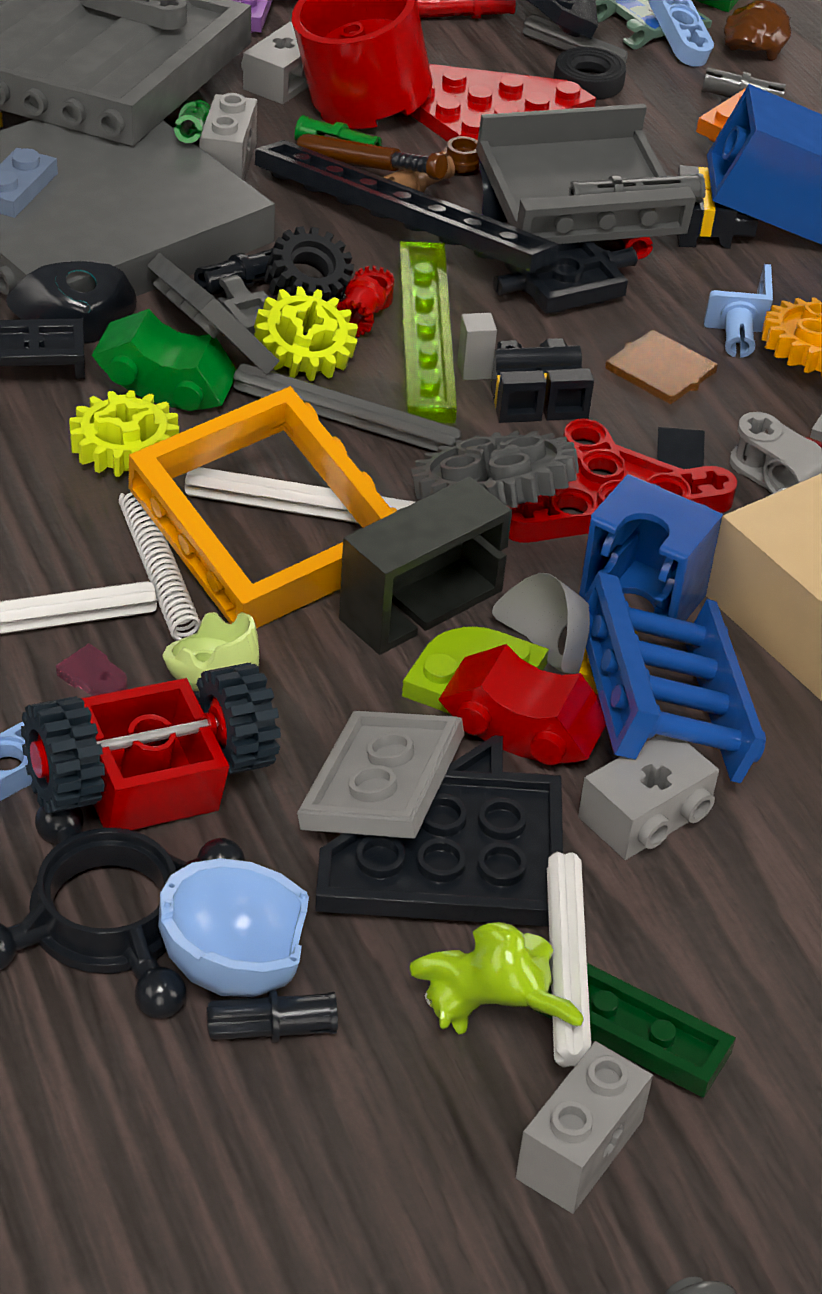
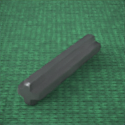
[523,14,628,65]

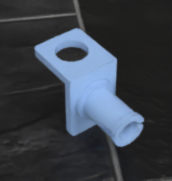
[704,264,773,358]

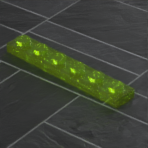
[399,241,457,424]

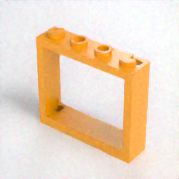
[128,386,397,629]

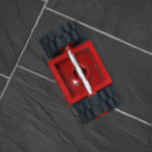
[21,662,281,830]

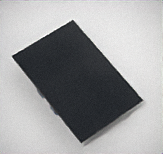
[657,427,705,469]

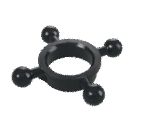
[0,806,245,1019]

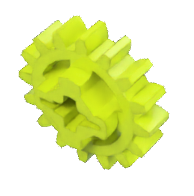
[254,287,358,381]
[69,390,179,477]

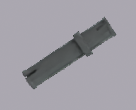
[569,173,706,203]

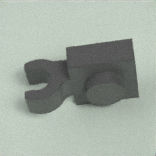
[218,275,269,335]

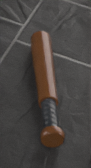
[296,134,448,180]

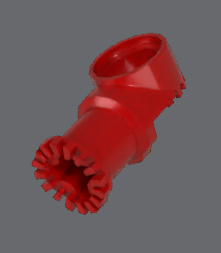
[337,266,395,337]

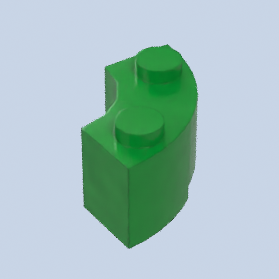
[92,309,237,411]

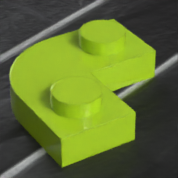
[402,627,549,714]

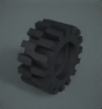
[264,226,354,303]

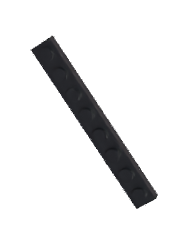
[255,140,559,273]

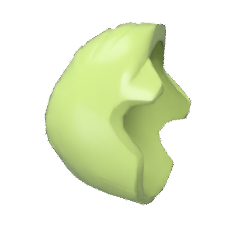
[163,612,259,692]

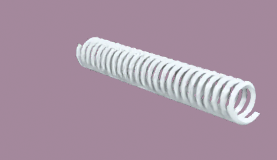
[119,492,201,641]

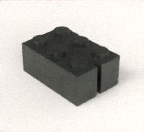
[339,476,512,655]

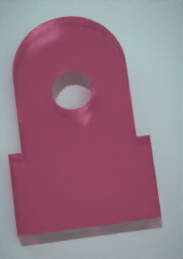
[56,643,127,696]

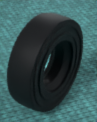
[554,47,626,100]

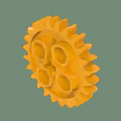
[761,298,822,376]

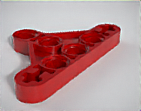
[506,419,738,543]

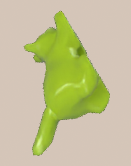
[409,922,584,1034]

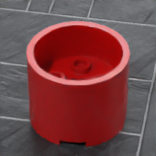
[292,0,432,129]

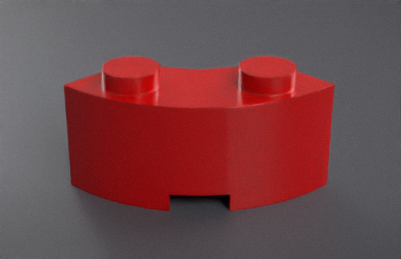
[438,644,606,765]

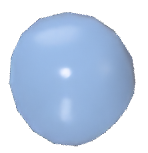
[158,858,309,997]

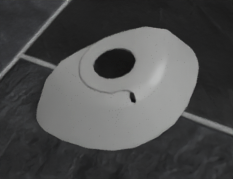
[492,573,590,674]

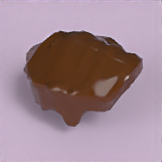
[724,0,791,61]

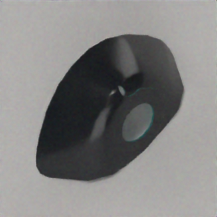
[6,261,137,343]

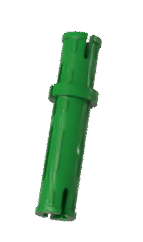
[174,100,211,143]

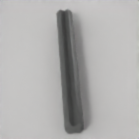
[233,363,462,453]

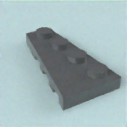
[147,252,280,375]

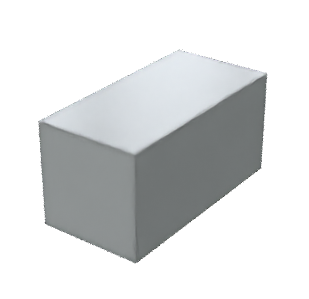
[457,313,497,380]

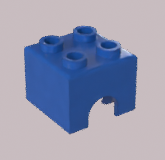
[579,474,723,621]

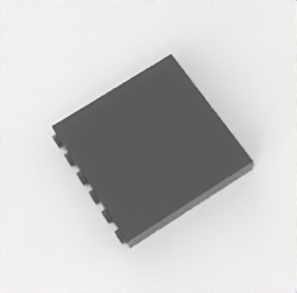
[0,119,275,313]

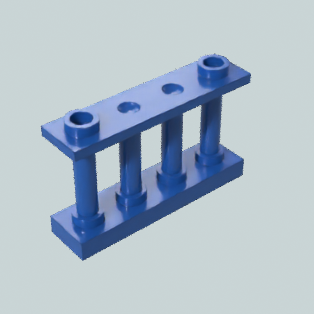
[584,571,766,783]

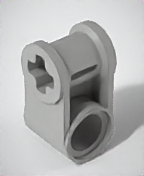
[729,412,822,494]

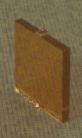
[605,330,718,404]

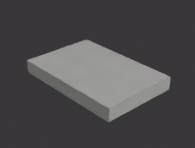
[297,711,464,839]

